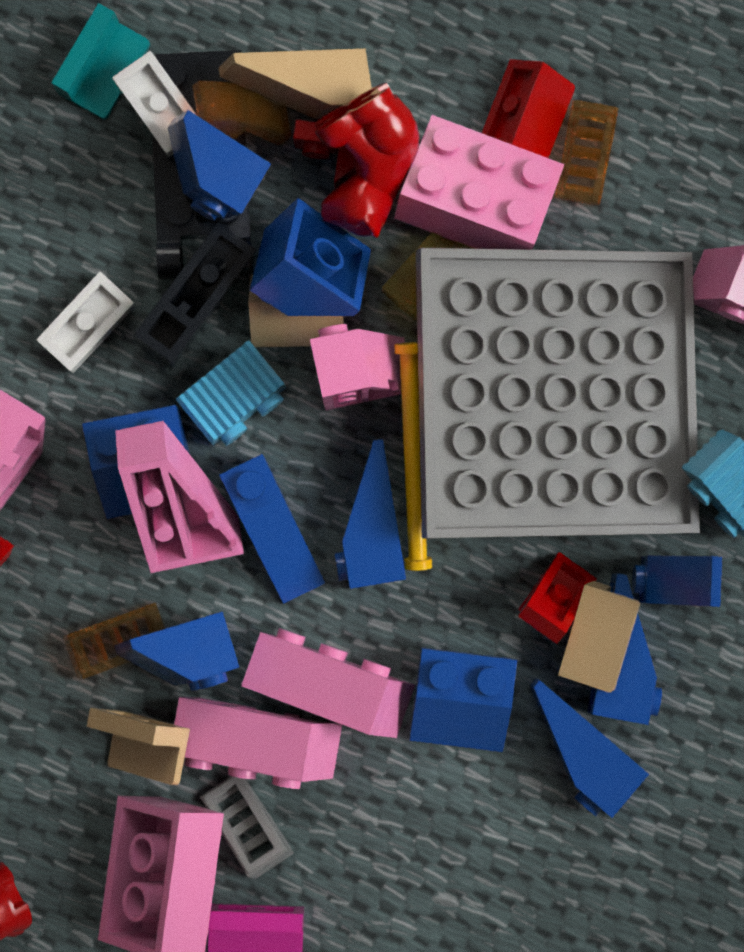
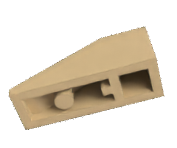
[219,48,372,119]

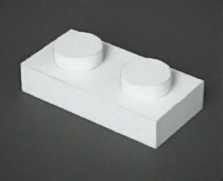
[112,51,196,157]
[36,272,136,373]

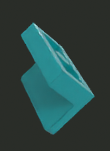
[51,3,150,120]

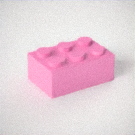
[394,115,564,250]
[98,796,224,952]

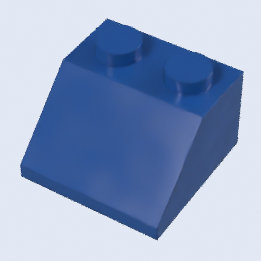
[167,110,271,221]
[250,198,371,316]
[82,405,190,519]
[114,611,240,691]
[409,647,517,752]

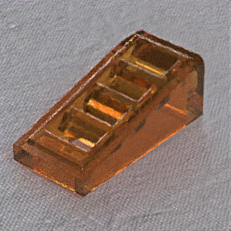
[554,100,619,206]
[63,602,165,680]

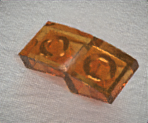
[192,81,292,146]

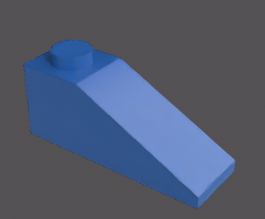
[335,439,406,589]
[219,454,325,604]
[632,556,722,607]
[587,573,662,725]
[530,678,649,818]

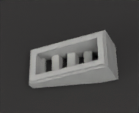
[200,776,294,879]

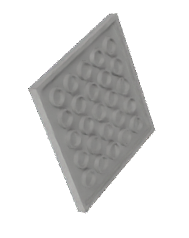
[416,248,700,539]

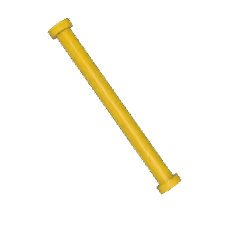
[394,342,432,571]

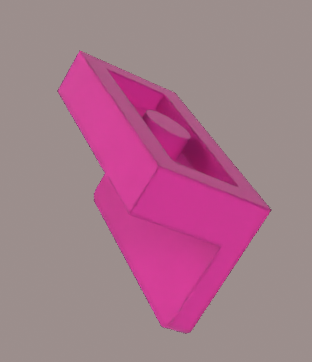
[208,903,304,952]

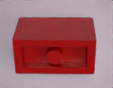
[482,59,575,158]

